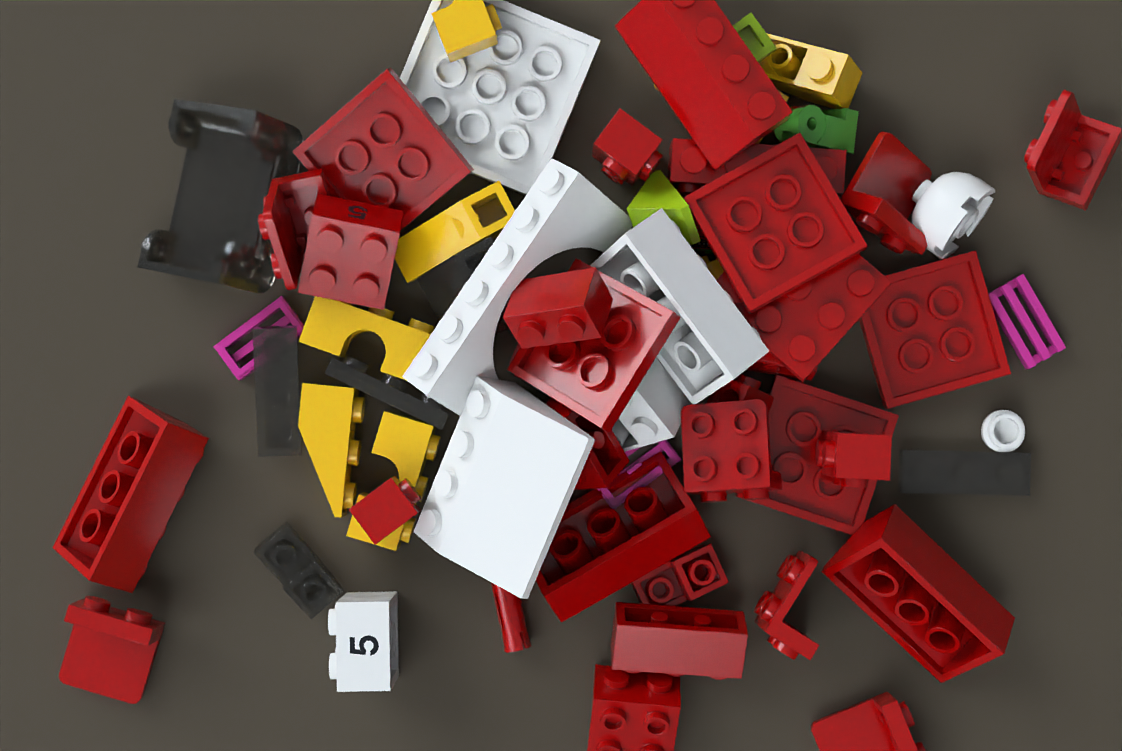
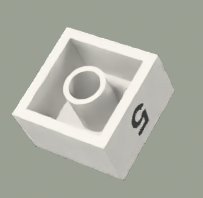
[328,591,399,692]

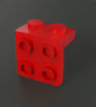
[1024,90,1122,211]
[840,131,932,255]
[258,168,331,290]
[681,399,782,503]
[754,550,820,660]
[59,596,165,704]
[587,664,681,751]
[811,691,926,751]

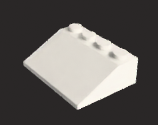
[414,376,595,599]

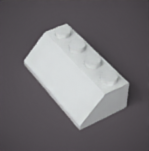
[590,208,769,404]

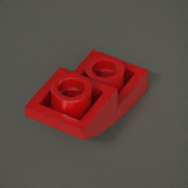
[631,543,729,606]

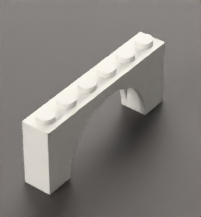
[402,158,633,416]

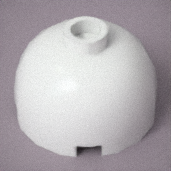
[912,172,995,259]

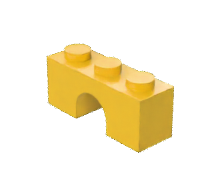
[431,0,502,63]
[298,296,435,381]
[346,411,441,551]

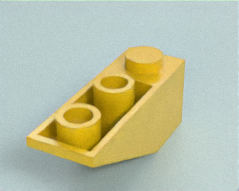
[759,33,863,109]
[395,181,515,283]
[298,383,365,518]

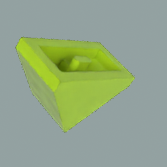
[627,169,701,245]

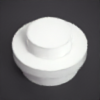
[981,410,1025,453]

